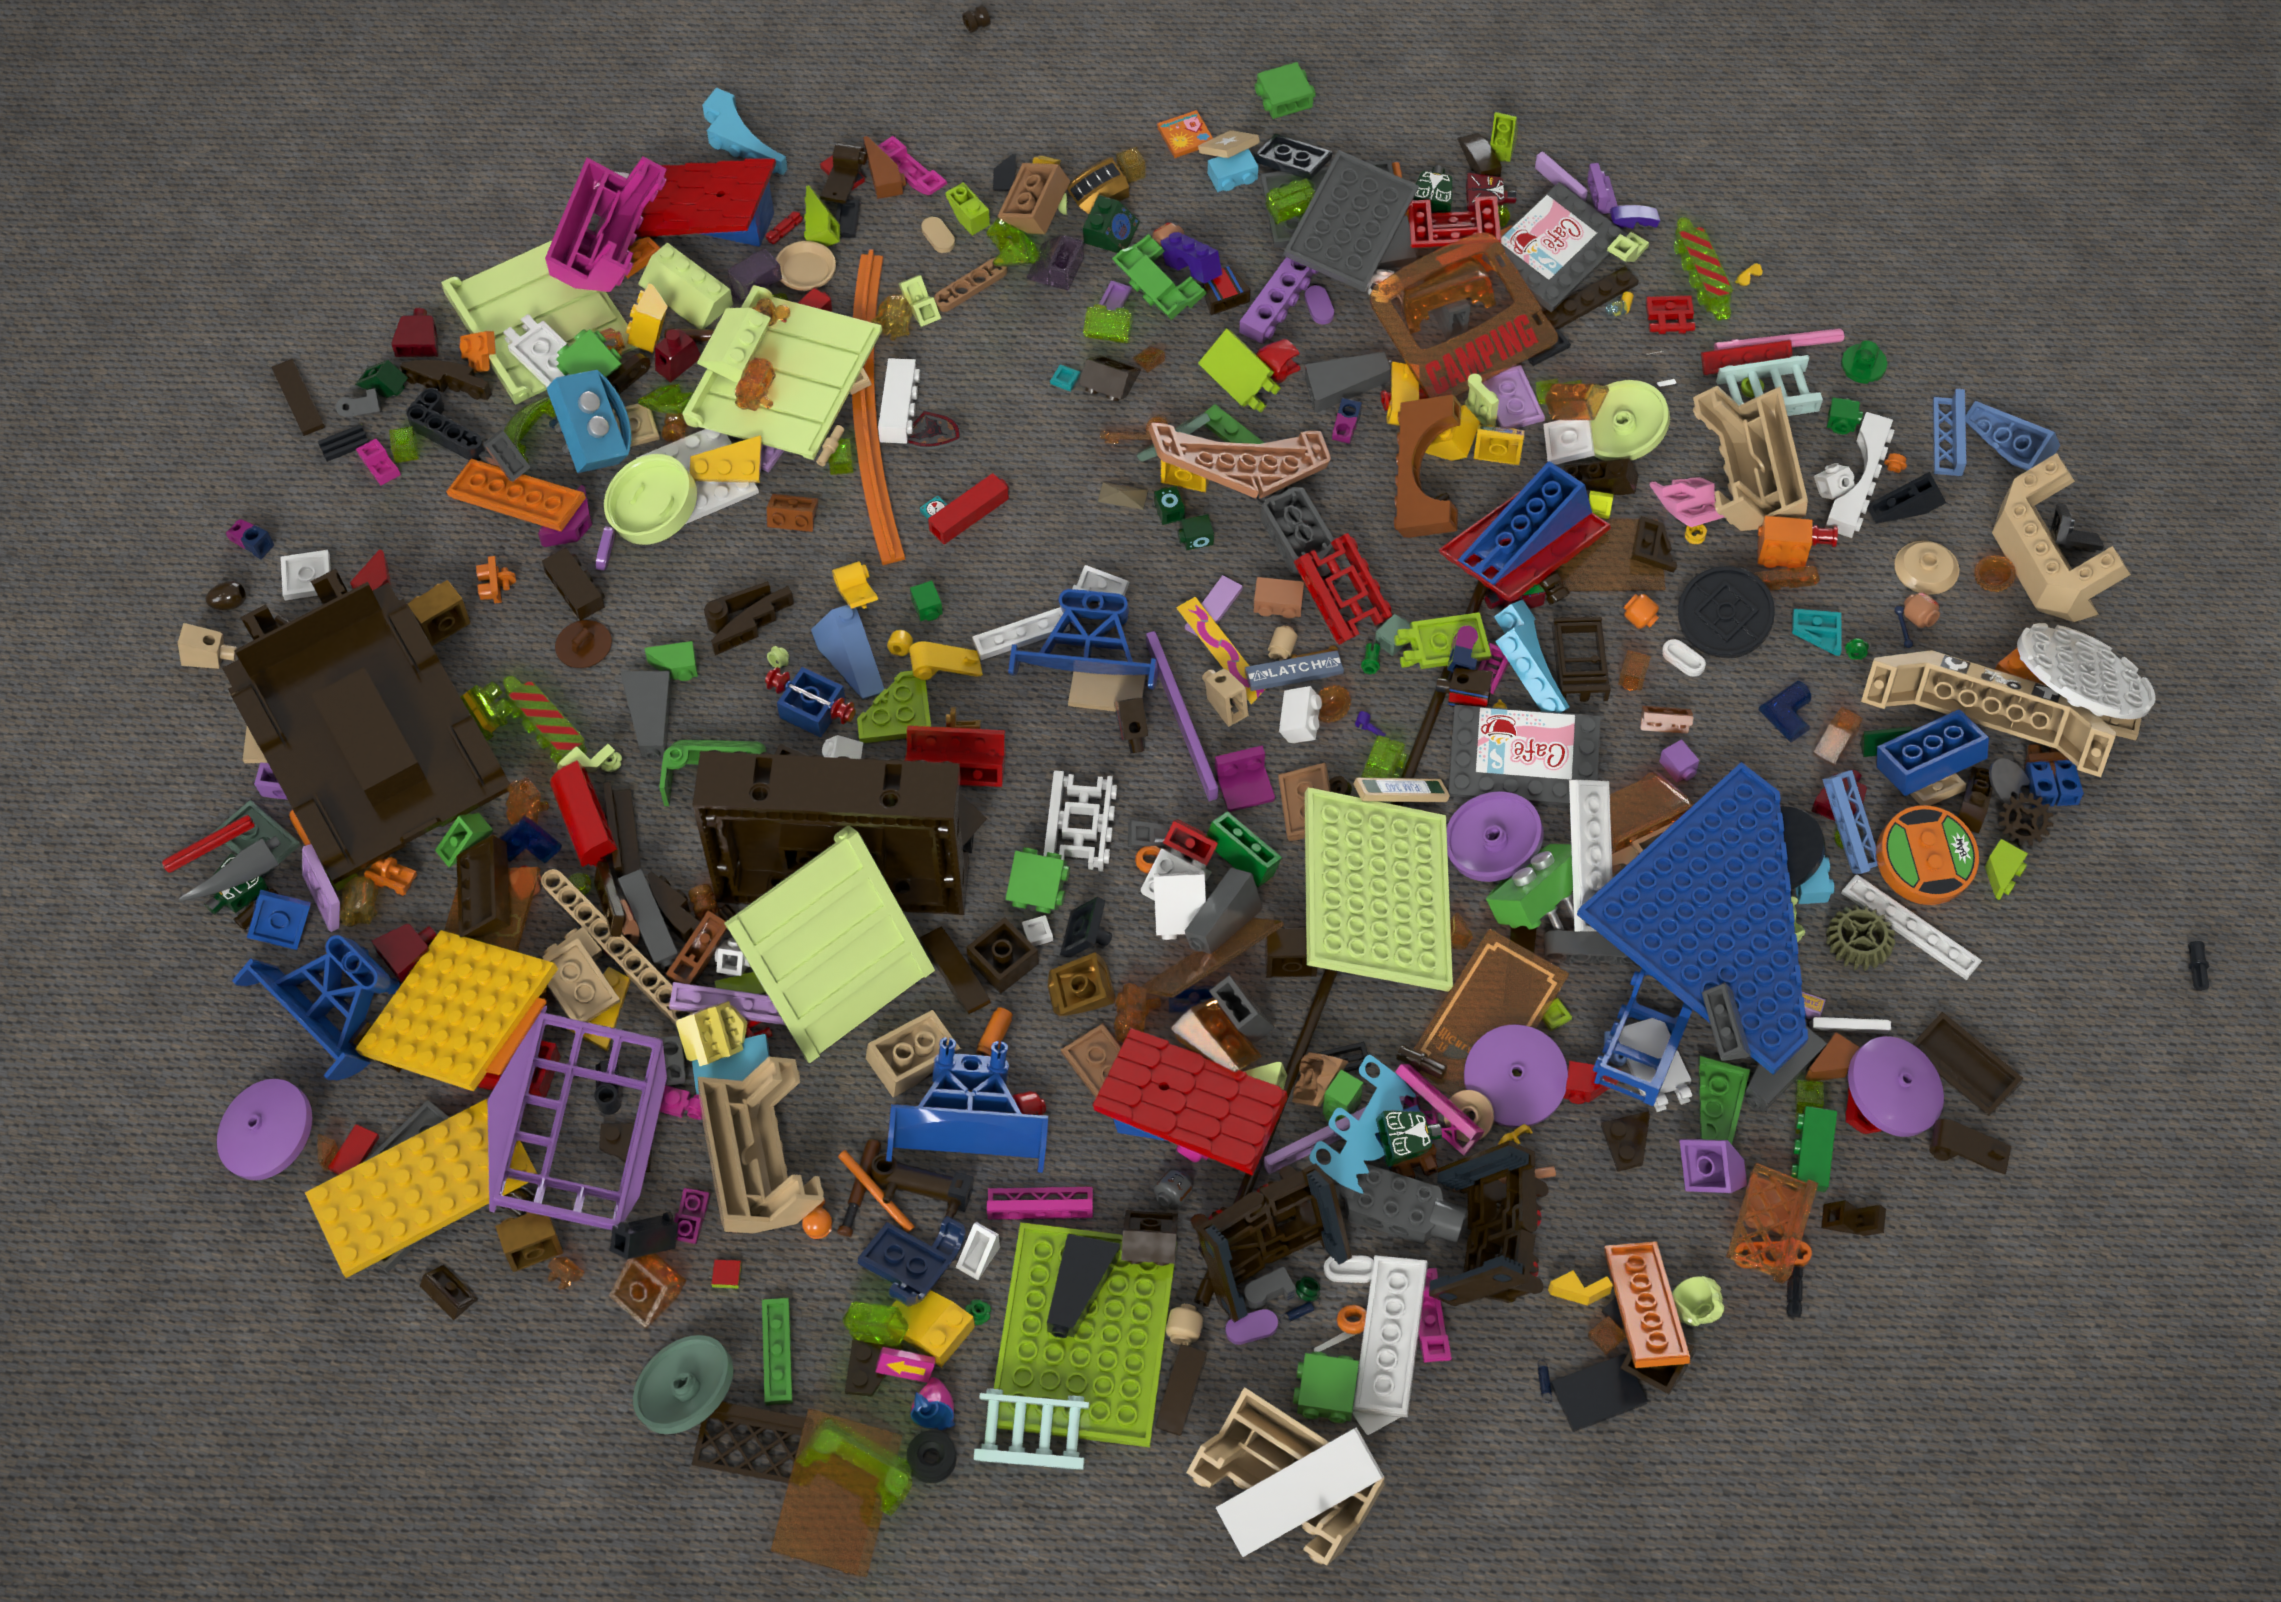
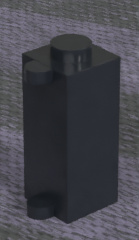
[610,1212,678,1259]

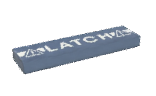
[1245,651,1344,691]

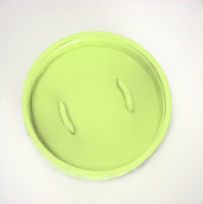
[604,454,697,545]

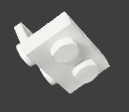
[1072,565,1130,605]

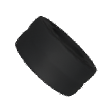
[906,1430,957,1483]

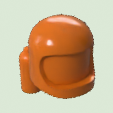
[802,1197,832,1239]

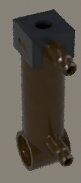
[871,1154,973,1219]

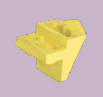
[676,1001,747,1066]

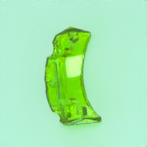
[986,218,1040,267]
[504,396,556,463]

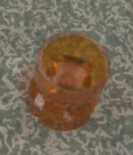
[661,411,687,442]
[688,884,719,919]

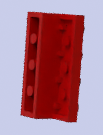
[904,726,1006,787]
[550,760,617,867]

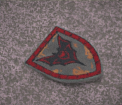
[901,410,962,450]

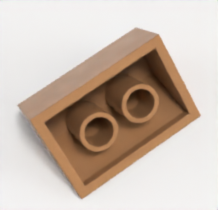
[998,163,1070,234]

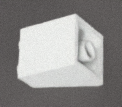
[1154,871,1206,940]

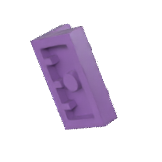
[1587,163,1617,214]

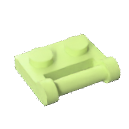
[1465,374,1499,427]

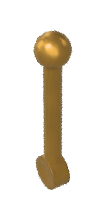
[1289,646,1338,659]

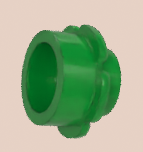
[1845,638,1869,660]
[965,1299,991,1325]

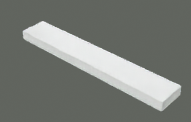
[1841,874,1982,980]

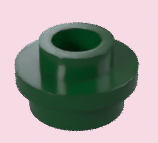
[1295,1277,1321,1301]

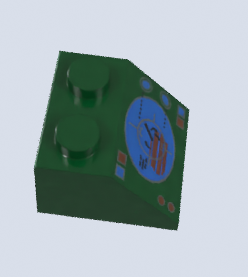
[1083,195,1140,253]

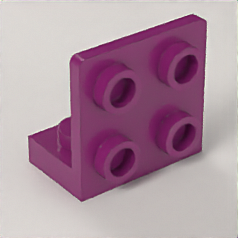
[1215,746,1275,812]

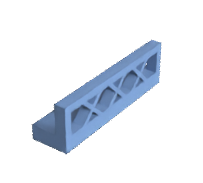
[1933,389,1966,476]
[1822,770,1878,874]

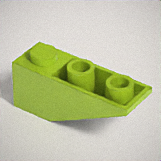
[1490,112,1518,162]
[804,186,840,247]

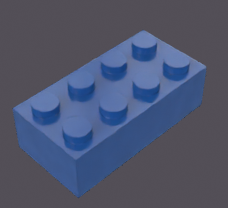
[1877,709,1989,796]

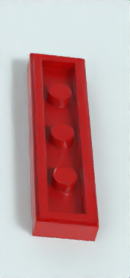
[1701,340,1793,375]

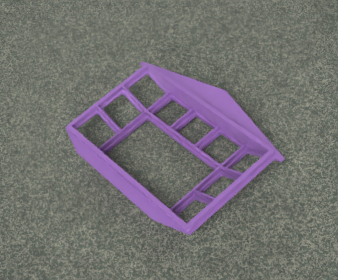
[488,1006,667,1230]

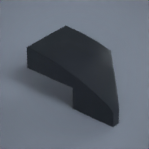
[993,154,1016,191]

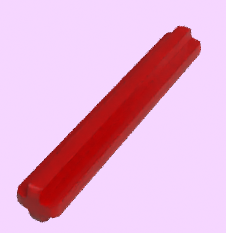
[162,815,255,873]

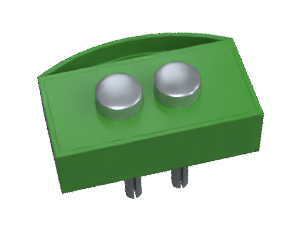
[1486,844,1574,931]

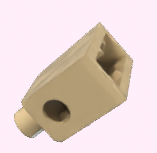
[178,623,237,669]
[1202,669,1249,727]

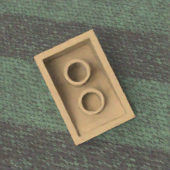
[866,1010,961,1098]

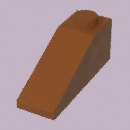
[863,136,906,199]
[666,911,728,985]

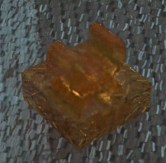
[547,1257,585,1290]

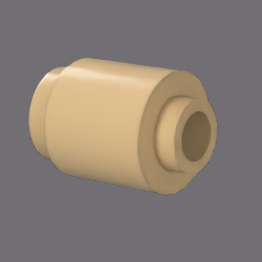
[1268,625,1298,661]

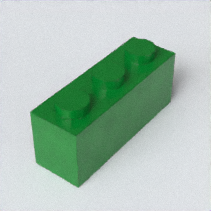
[1206,811,1282,888]
[1790,1106,1837,1192]

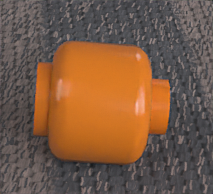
[1623,594,1659,629]

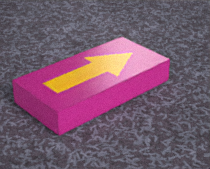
[876,1347,935,1383]

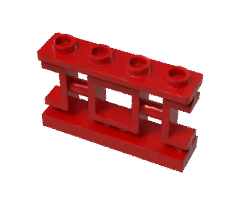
[1294,533,1392,645]

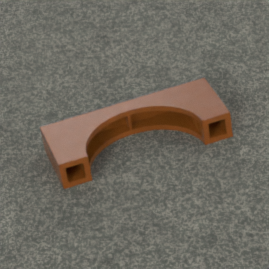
[1394,395,1461,538]

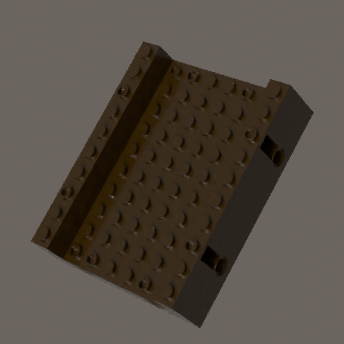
[692,750,969,915]

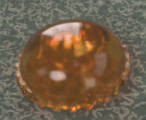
[1974,555,2016,592]
[1317,685,1351,723]

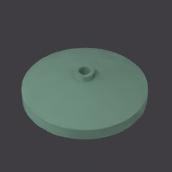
[633,1335,733,1434]

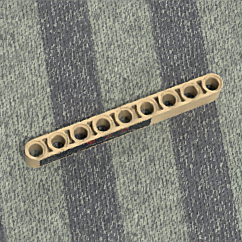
[541,869,694,1027]

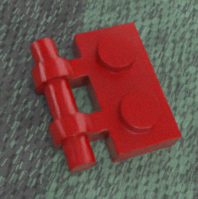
[1645,296,1695,334]

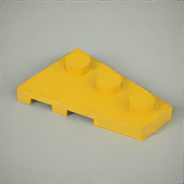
[690,435,762,483]
[566,967,630,1052]

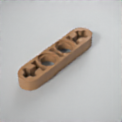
[934,257,1007,312]

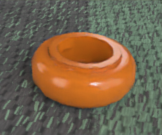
[1135,846,1161,874]
[1337,1305,1367,1334]

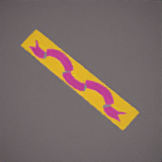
[1176,597,1265,704]

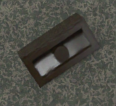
[420,1264,478,1320]

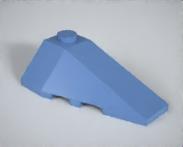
[1965,401,2060,471]
[811,605,884,700]

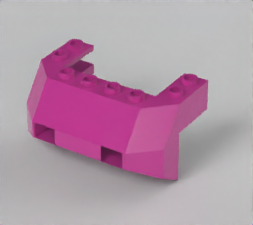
[545,156,666,292]

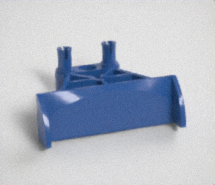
[1008,589,1159,690]
[232,935,400,1080]
[886,1037,1048,1173]

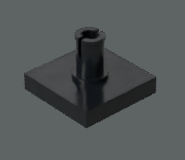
[1060,896,1112,958]

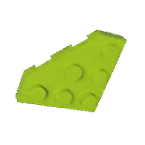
[857,671,931,743]

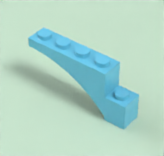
[702,88,787,175]
[1494,600,1570,713]

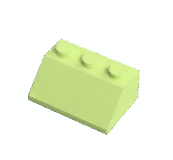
[697,308,771,384]

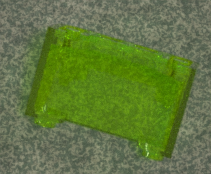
[795,1417,914,1516]

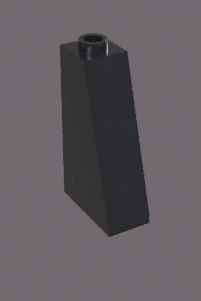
[1047,1234,1120,1338]

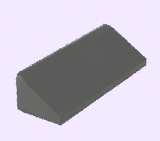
[1702,983,1751,1061]

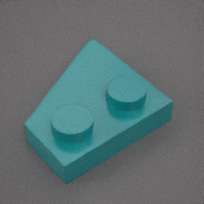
[1792,609,1842,656]

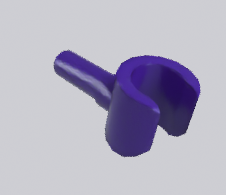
[1355,711,1386,739]

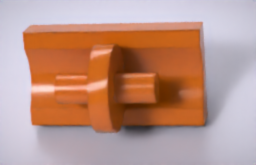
[476,556,516,604]
[364,857,417,896]

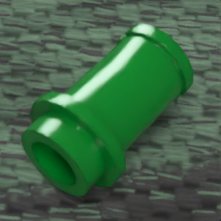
[1361,643,1381,674]

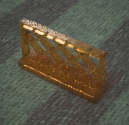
[1726,1163,1818,1284]

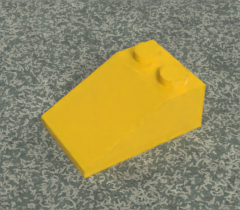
[879,1290,975,1368]

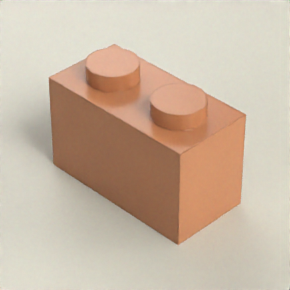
[1254,577,1304,619]

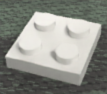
[1543,413,1595,465]
[281,550,331,600]

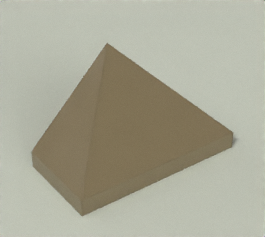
[1098,482,1148,510]

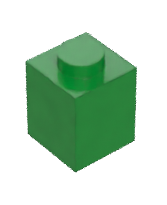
[910,581,943,622]

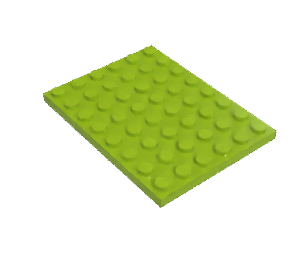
[994,1222,1177,1448]

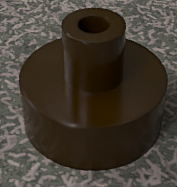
[1329,776,1352,796]

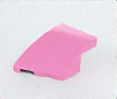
[1650,477,1724,527]

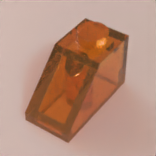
[1813,706,1863,766]

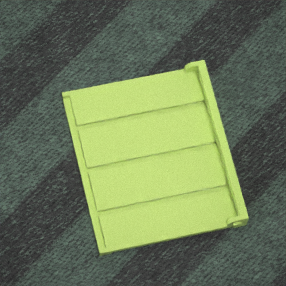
[441,240,638,405]
[682,285,883,460]
[724,826,935,1063]

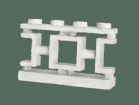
[1044,771,1117,871]

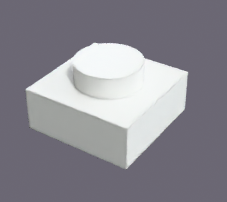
[1022,915,1053,946]

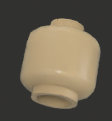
[1166,1304,1203,1346]

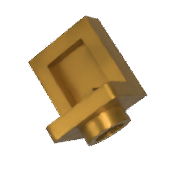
[946,707,981,729]

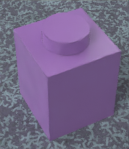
[1659,739,1699,783]

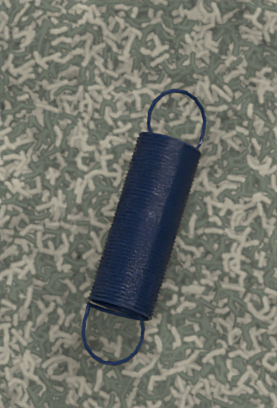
[1279,1300,1320,1323]
[1538,1360,1552,1403]

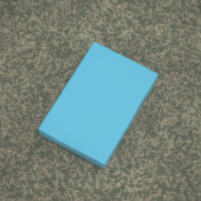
[692,1034,770,1095]

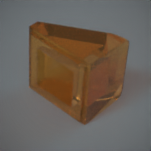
[1133,346,1165,373]
[1450,913,1473,950]
[317,1134,339,1172]

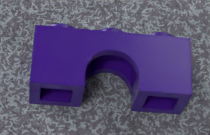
[1161,232,1222,283]

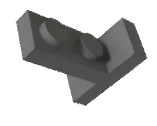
[479,430,531,482]

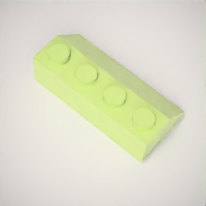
[638,243,733,329]

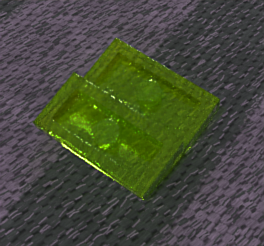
[637,384,694,414]

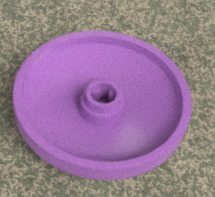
[1446,792,1544,882]
[1464,1025,1568,1128]
[1848,1036,1944,1137]
[217,1079,312,1180]

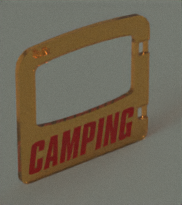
[1370,232,1558,398]

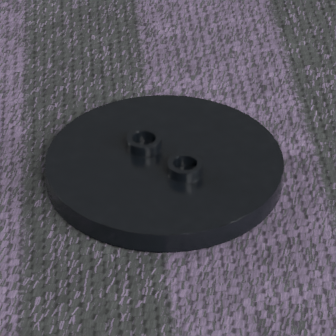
[1678,566,1775,658]
[1780,806,1825,890]

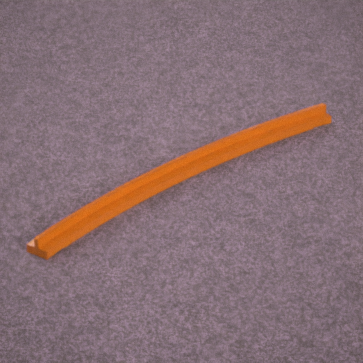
[852,249,905,565]

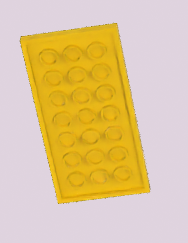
[305,1098,538,1278]

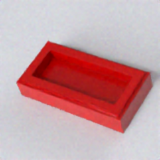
[328,1124,379,1175]

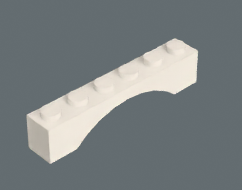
[1825,412,1895,538]

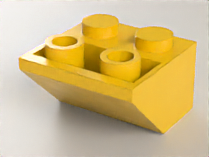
[626,283,668,353]
[1425,405,1481,461]

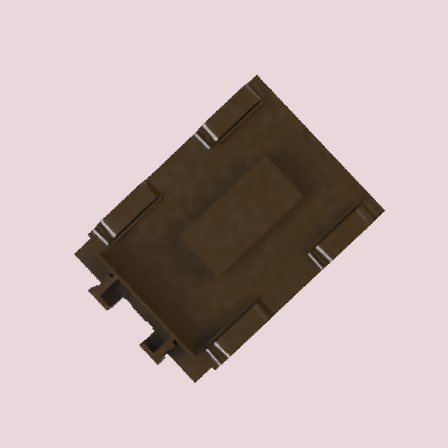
[222,569,513,884]

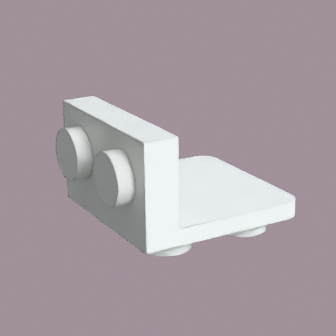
[1141,848,1212,901]

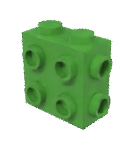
[1255,62,1315,119]
[556,329,623,378]
[1005,847,1070,914]
[1293,1352,1359,1423]

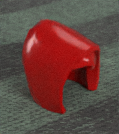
[1256,339,1301,383]

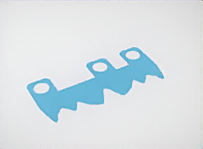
[1309,1055,1416,1193]

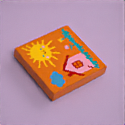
[1157,110,1213,158]

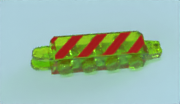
[1674,217,1733,321]
[503,675,587,765]

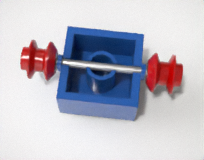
[765,667,856,738]

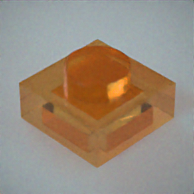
[1588,1316,1627,1355]

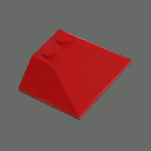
[1408,196,1501,248]

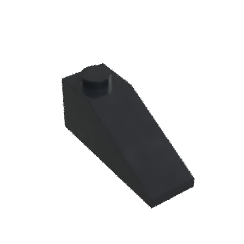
[1868,471,1946,524]

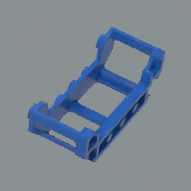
[1593,968,1693,1106]

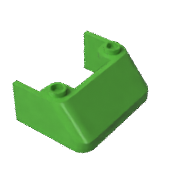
[659,740,767,806]

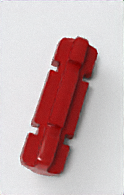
[765,211,803,244]

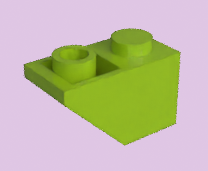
[945,182,990,235]
[1985,839,2028,900]

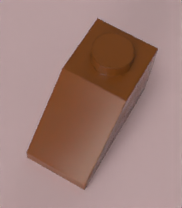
[1805,1032,1860,1082]

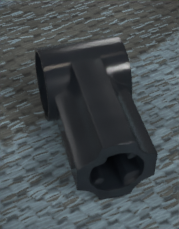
[594,1060,621,1115]

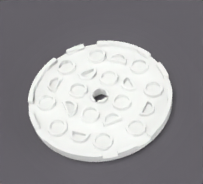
[2017,623,2155,719]

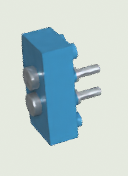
[546,370,631,473]

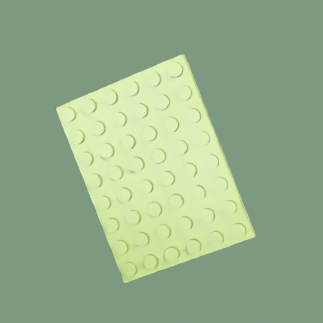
[1305,787,1453,992]

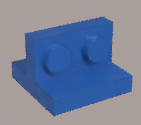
[247,890,311,950]

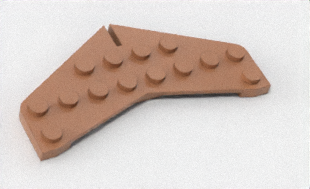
[1148,423,1331,499]

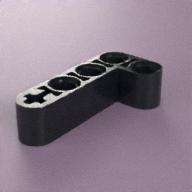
[406,388,485,461]

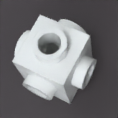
[1814,463,1855,499]
[715,938,751,976]

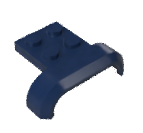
[857,1216,966,1306]

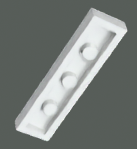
[972,607,1070,660]

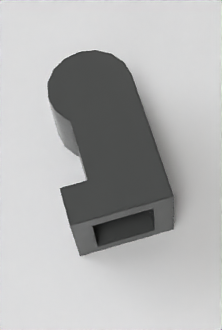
[336,388,382,417]
[660,1035,685,1086]
[1244,1267,1296,1310]

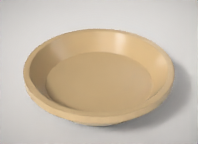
[775,241,836,291]
[1894,541,1959,595]

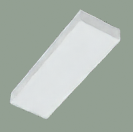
[1809,1017,1891,1034]

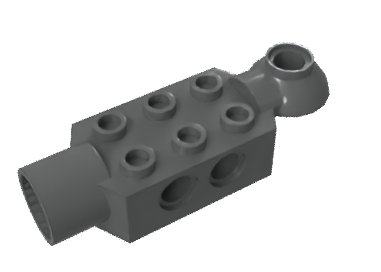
[1254,486,1341,585]
[1321,1160,1468,1245]

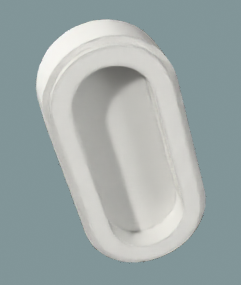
[1662,639,1706,676]
[1324,1255,1374,1283]

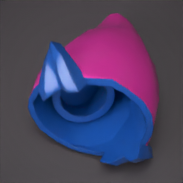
[910,1377,955,1430]

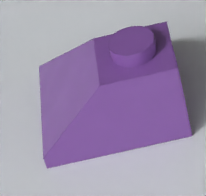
[1680,1139,1747,1193]

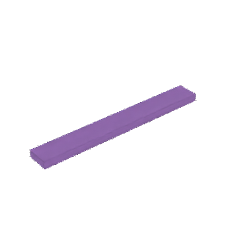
[1146,631,1218,801]

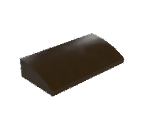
[456,835,510,939]
[1913,1012,2023,1116]

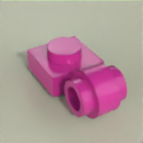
[659,1086,702,1120]

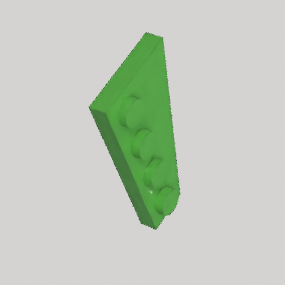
[1698,1056,1750,1144]

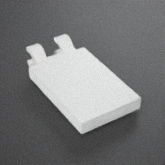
[503,314,569,388]
[1619,1018,1692,1112]

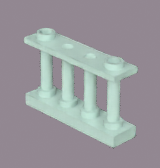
[1716,355,1823,416]
[974,1389,1090,1470]

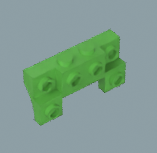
[1112,234,1207,320]

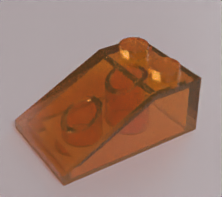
[1171,997,1262,1072]

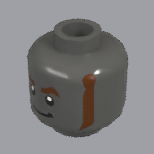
[1154,1170,1193,1209]

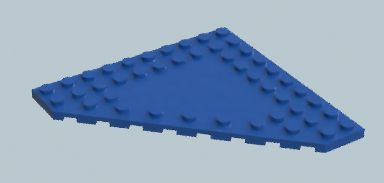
[1577,762,1808,1075]

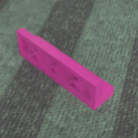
[1395,1064,1485,1156]
[987,1187,1093,1220]

